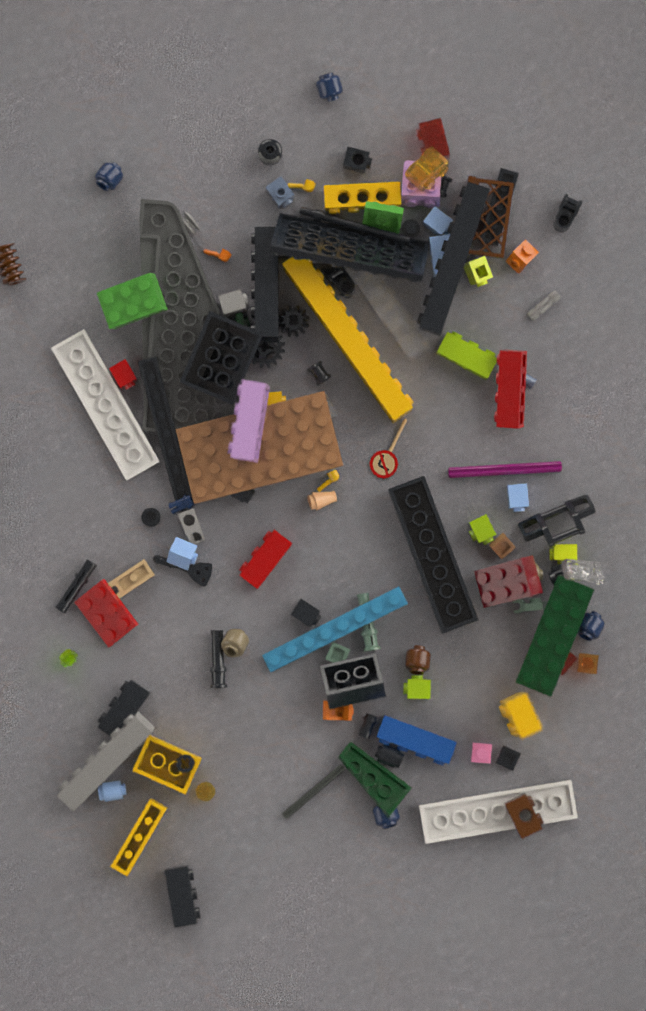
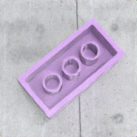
[228,380,270,463]

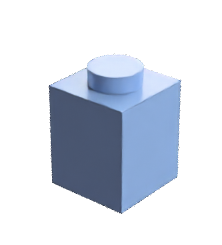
[423,206,453,236]
[507,483,529,512]
[166,537,198,571]

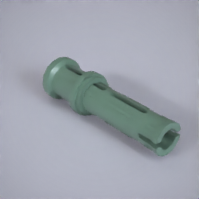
[357,593,381,652]

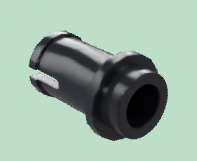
[358,713,378,739]

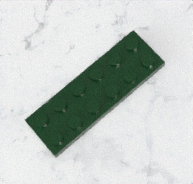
[515,575,595,697]

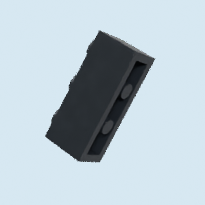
[97,679,151,737]
[164,865,201,928]

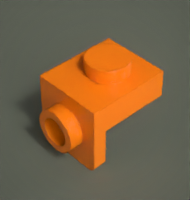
[506,239,539,273]
[323,700,354,721]

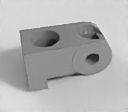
[178,507,206,545]

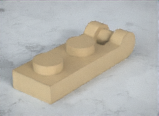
[108,559,155,599]

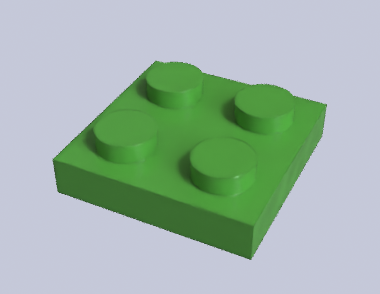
[362,201,404,234]

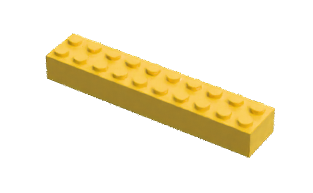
[282,257,414,424]

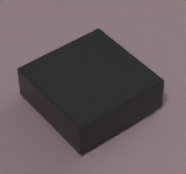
[495,745,521,771]

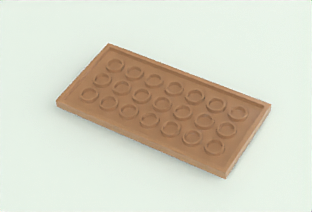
[176,391,344,504]

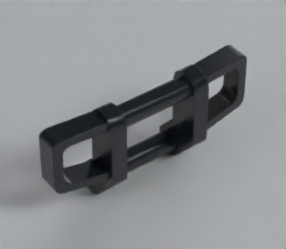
[518,495,596,548]

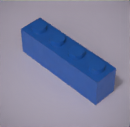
[376,715,457,766]

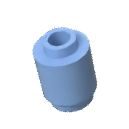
[98,780,127,802]

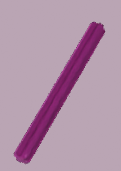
[448,461,562,478]

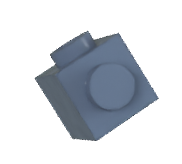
[266,176,295,208]

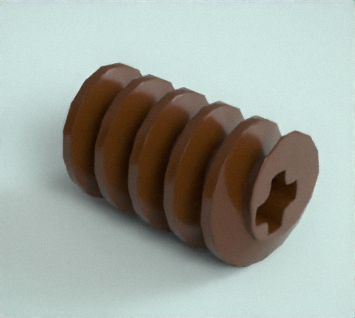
[0,243,27,286]

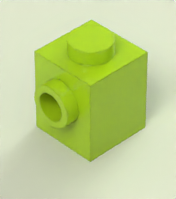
[468,514,497,545]
[403,675,431,699]

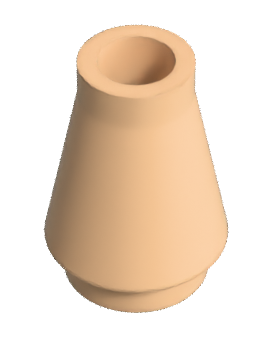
[307,491,337,511]

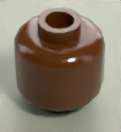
[405,645,431,675]

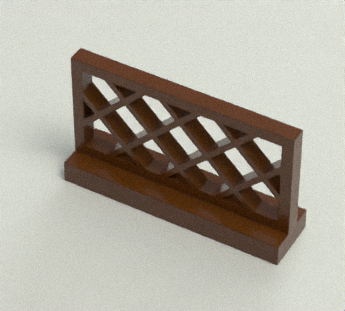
[468,176,514,259]

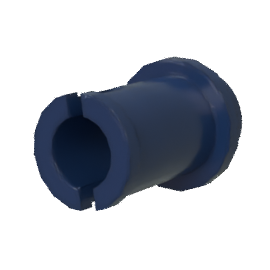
[169,494,195,514]

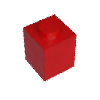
[109,359,138,390]

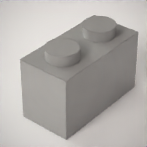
[218,289,249,318]

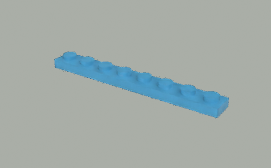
[262,586,408,672]

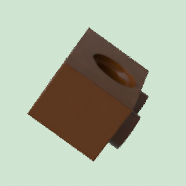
[504,793,544,839]

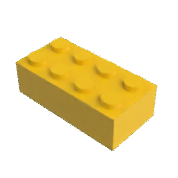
[498,692,543,739]

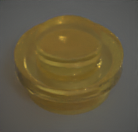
[196,782,215,801]

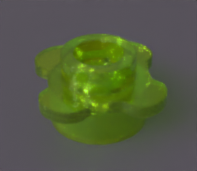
[59,649,78,667]

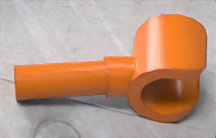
[203,249,231,262]

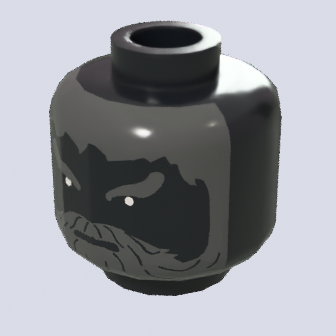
[258,139,282,165]

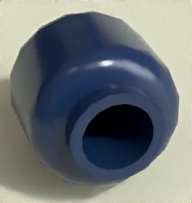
[316,72,343,102]
[95,162,123,191]
[578,611,605,641]
[372,805,400,829]

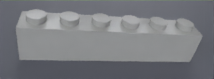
[57,712,155,812]

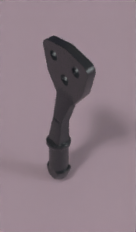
[153,555,212,586]

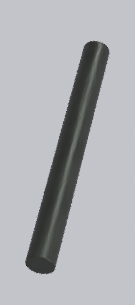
[282,764,346,819]

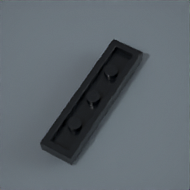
[479,168,519,247]

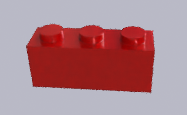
[239,529,293,589]

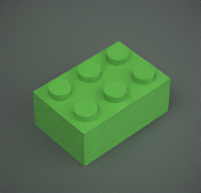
[97,273,168,329]

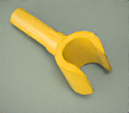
[288,179,316,192]
[317,470,340,492]

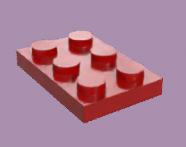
[74,579,139,648]

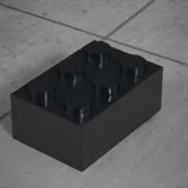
[320,653,386,709]

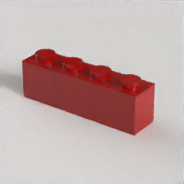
[494,349,527,429]

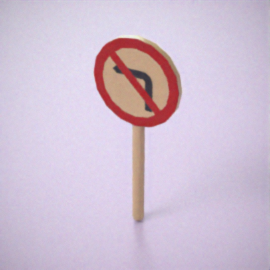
[370,419,407,479]

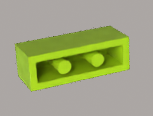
[436,331,497,381]

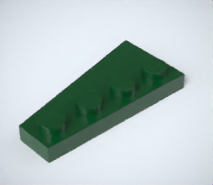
[338,741,412,819]

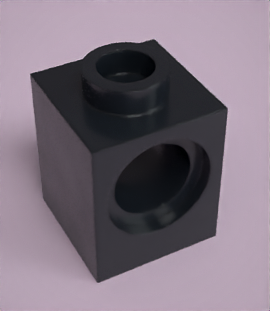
[343,147,372,174]
[290,599,321,627]

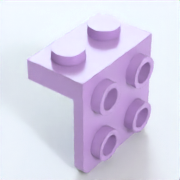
[402,160,442,208]

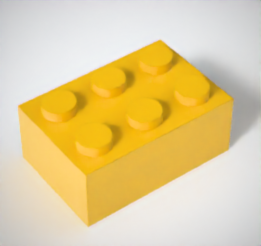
[132,735,202,794]

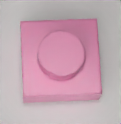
[471,742,492,764]

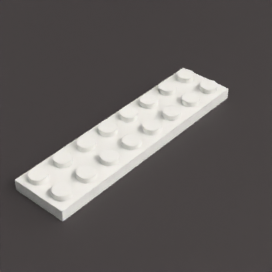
[51,329,160,481]
[419,780,578,844]

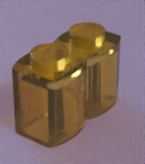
[405,147,449,192]

